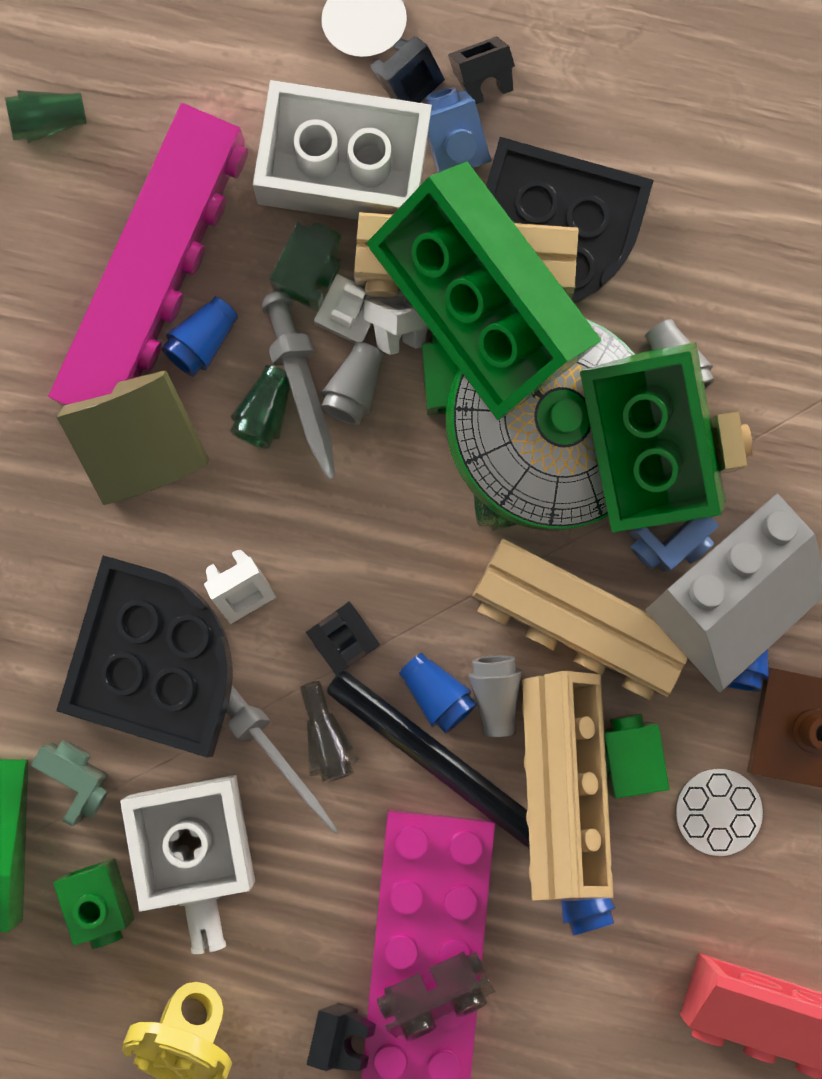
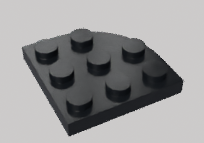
[486,137,654,304]
[56,555,233,758]

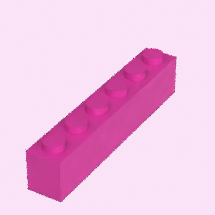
[48,102,248,406]

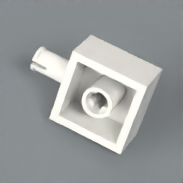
[120,775,255,954]

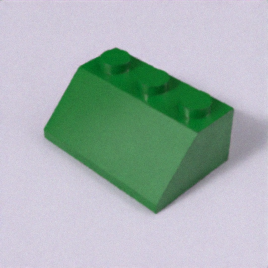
[580,342,726,533]

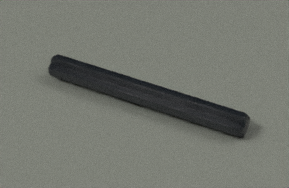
[327,671,530,849]

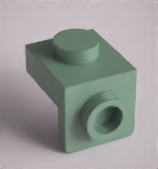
[31,740,108,826]

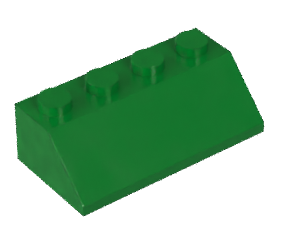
[366,161,602,420]

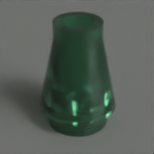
[5,90,86,144]
[230,365,290,449]

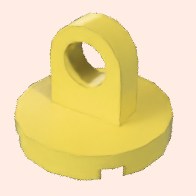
[122,982,233,1079]

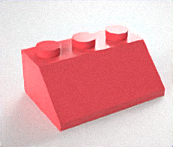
[680,953,822,1079]

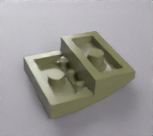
[57,370,209,505]

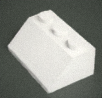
[253,80,432,220]

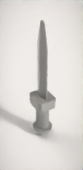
[262,291,335,480]
[226,685,339,834]

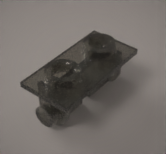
[377,951,496,1041]

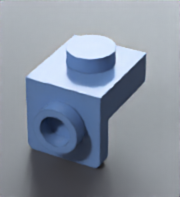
[424,87,491,173]
[628,517,719,572]

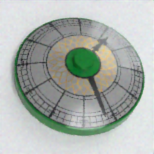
[446,319,635,531]

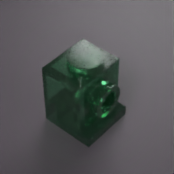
[269,221,342,312]

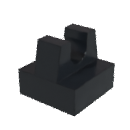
[370,36,445,103]
[448,36,515,104]
[306,601,380,675]
[307,1003,376,1072]

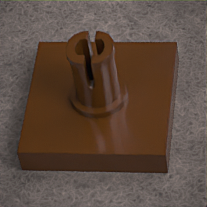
[747,668,822,787]

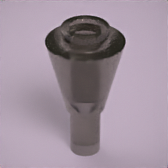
[299,681,361,783]

